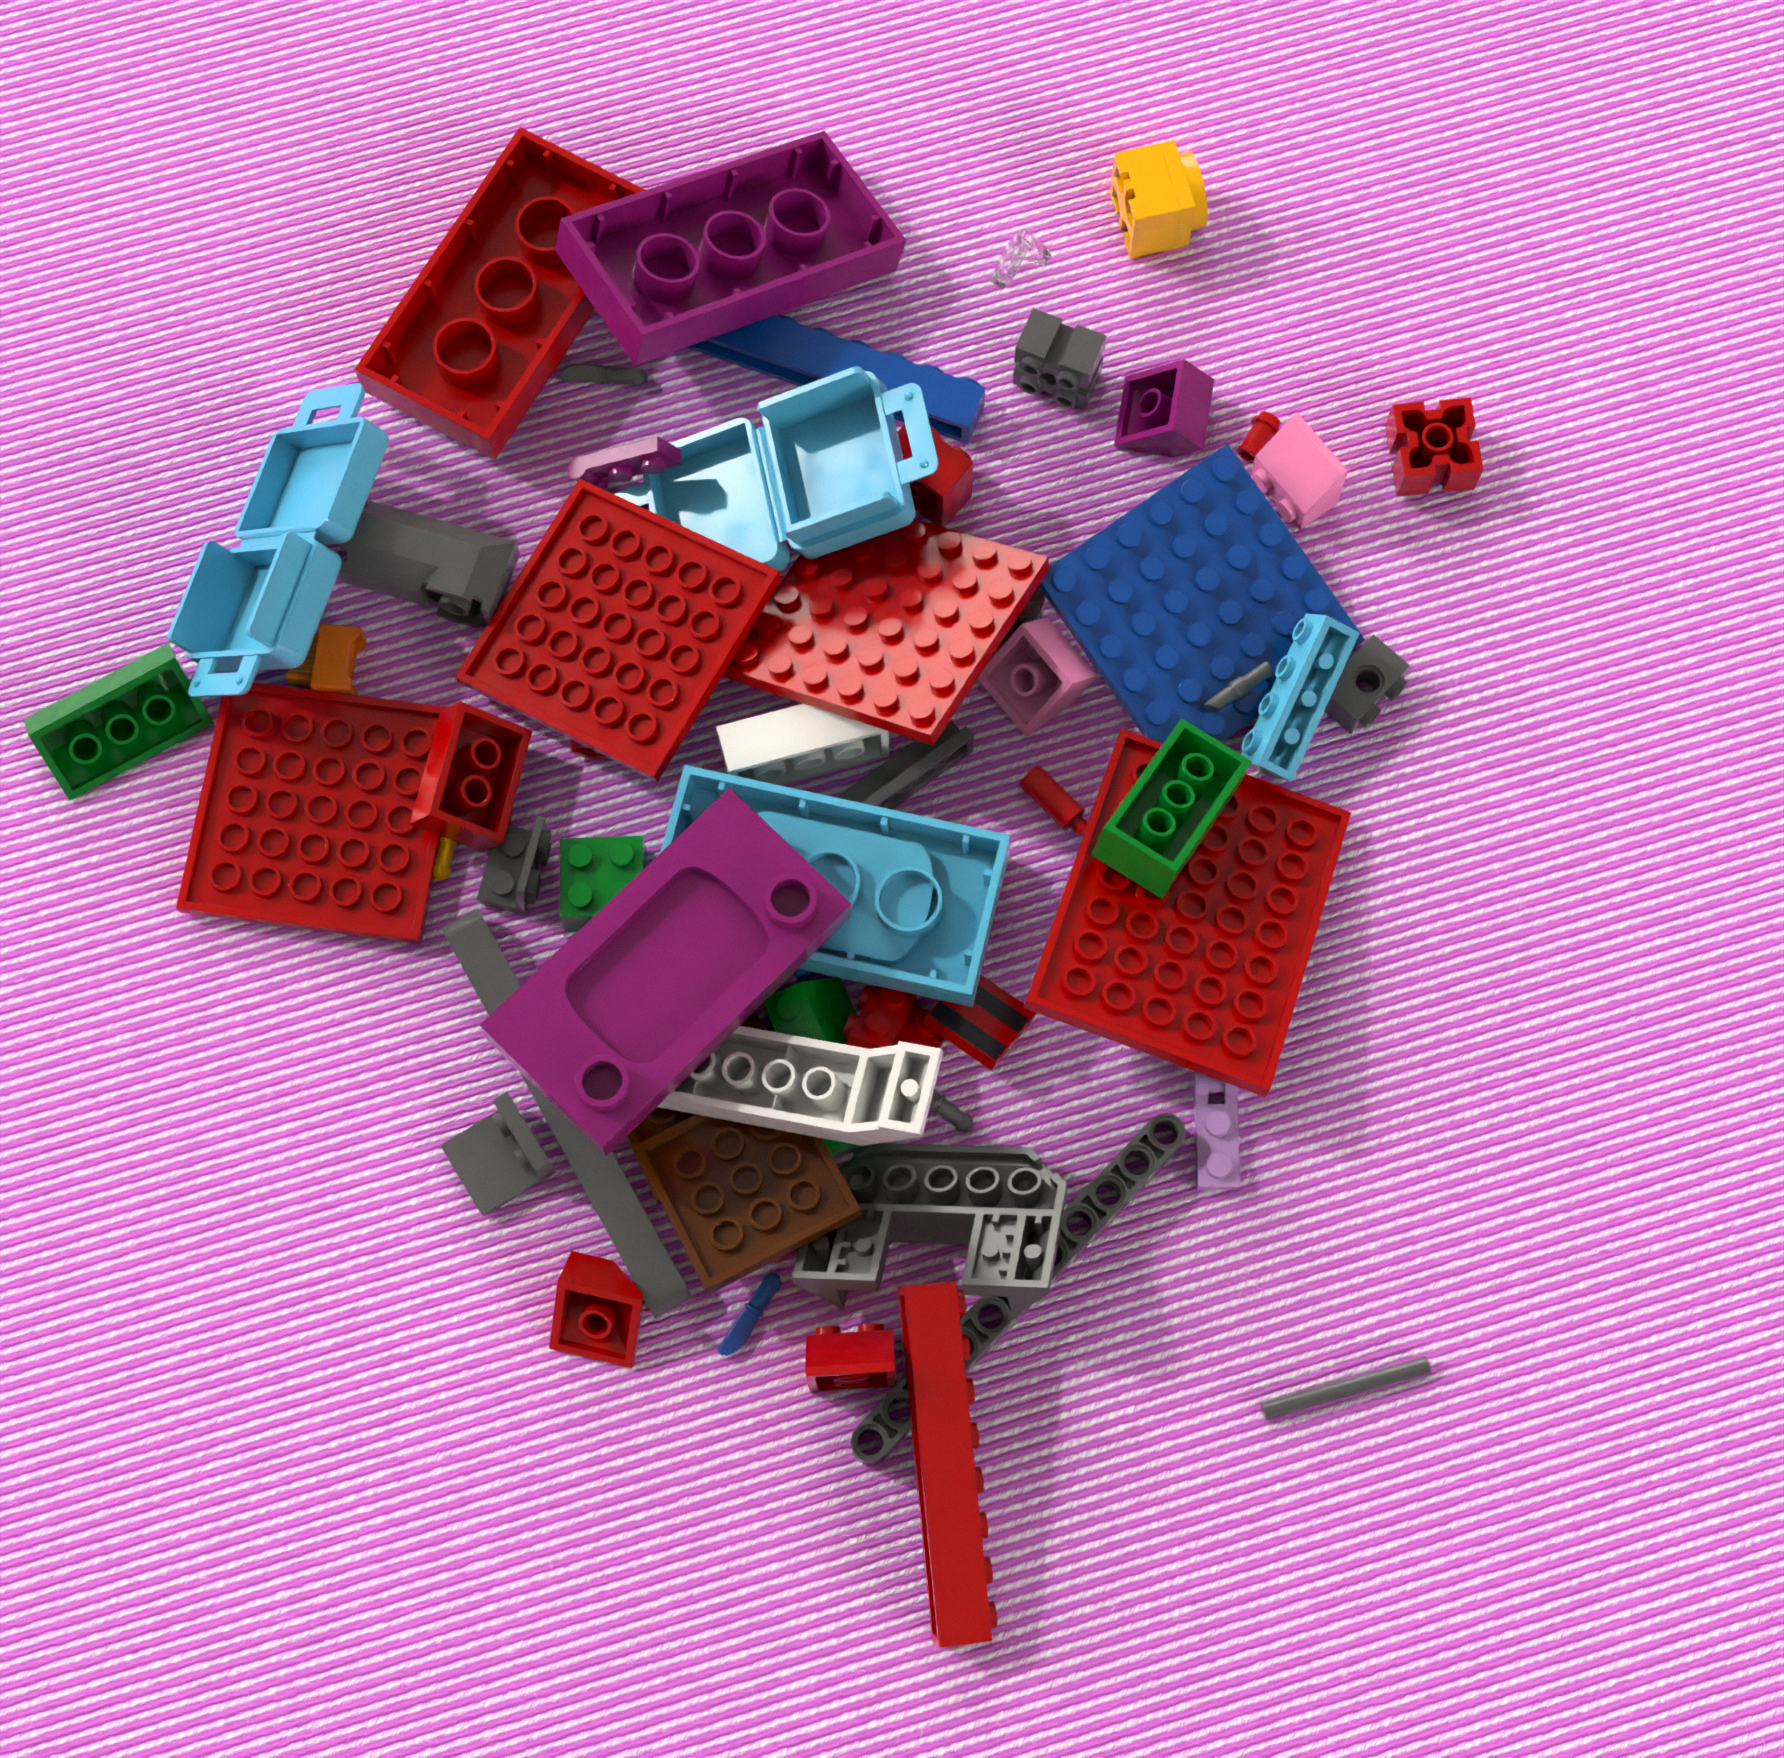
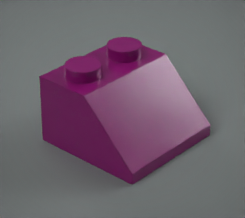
[1114,359,1214,457]

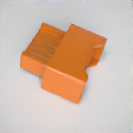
[286,624,367,695]

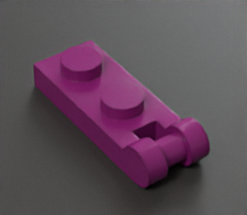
[568,436,681,490]

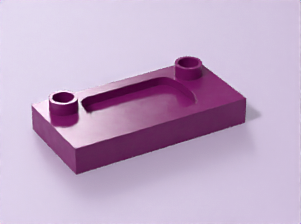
[480,788,852,1157]

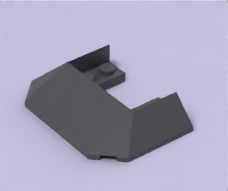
[792,1143,1068,1317]

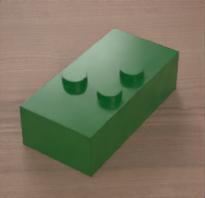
[1091,718,1252,899]

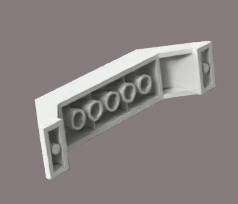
[657,1026,943,1146]

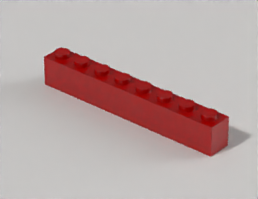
[898,1281,997,1648]

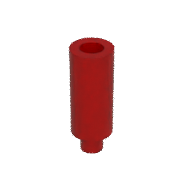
[1019,765,1088,837]

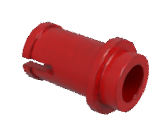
[1237,411,1281,463]

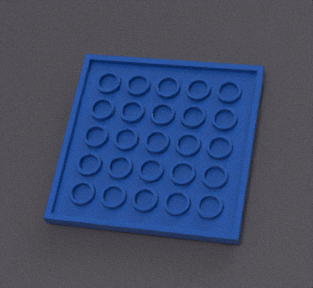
[1038,443,1365,743]

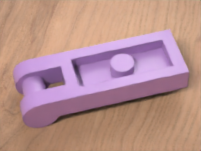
[1194,1072,1240,1190]

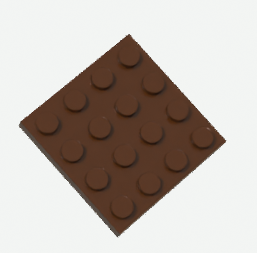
[633,1114,862,1295]

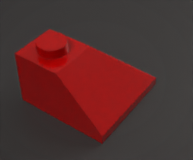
[549,1251,644,1368]

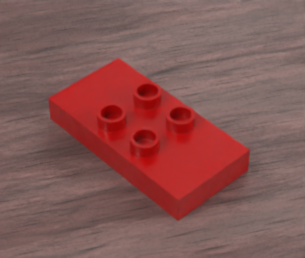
[354,127,645,460]

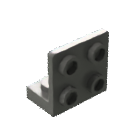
[477,815,552,915]
[442,1092,556,1216]

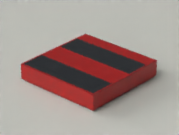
[923,975,1036,1071]

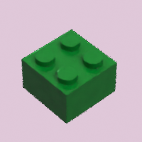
[560,836,647,931]

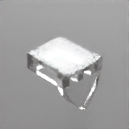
[989,229,1051,288]

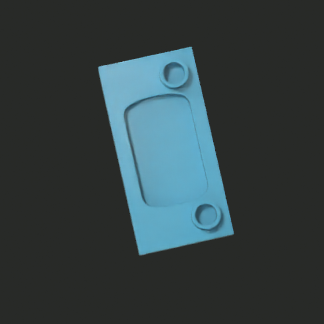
[660,765,1010,1007]

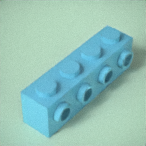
[1241,613,1360,782]

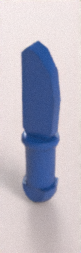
[718,1272,781,1356]

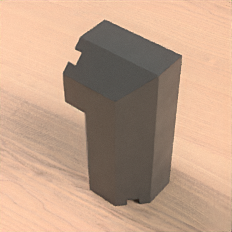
[339,500,520,628]

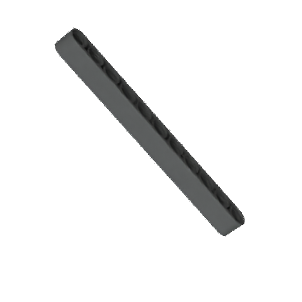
[441,908,692,1318]
[850,1113,1185,1466]

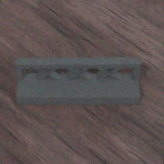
[836,720,974,810]

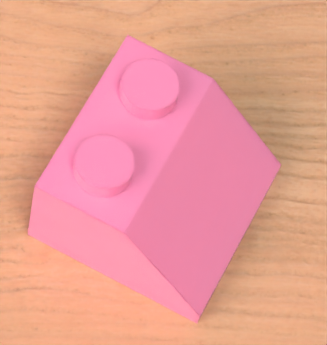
[1251,413,1348,530]
[978,617,1097,736]

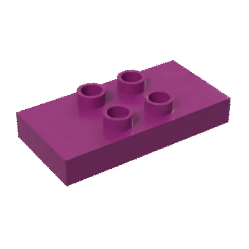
[555,130,906,366]

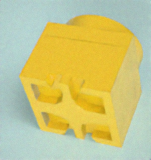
[1110,140,1208,259]

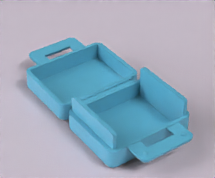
[614,366,939,571]
[167,383,389,697]

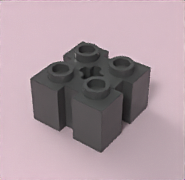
[1013,308,1107,411]

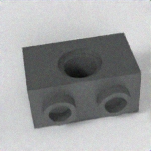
[1324,634,1410,734]

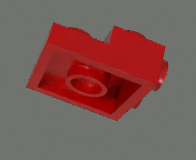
[842,985,945,1049]

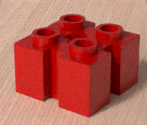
[1385,397,1483,497]

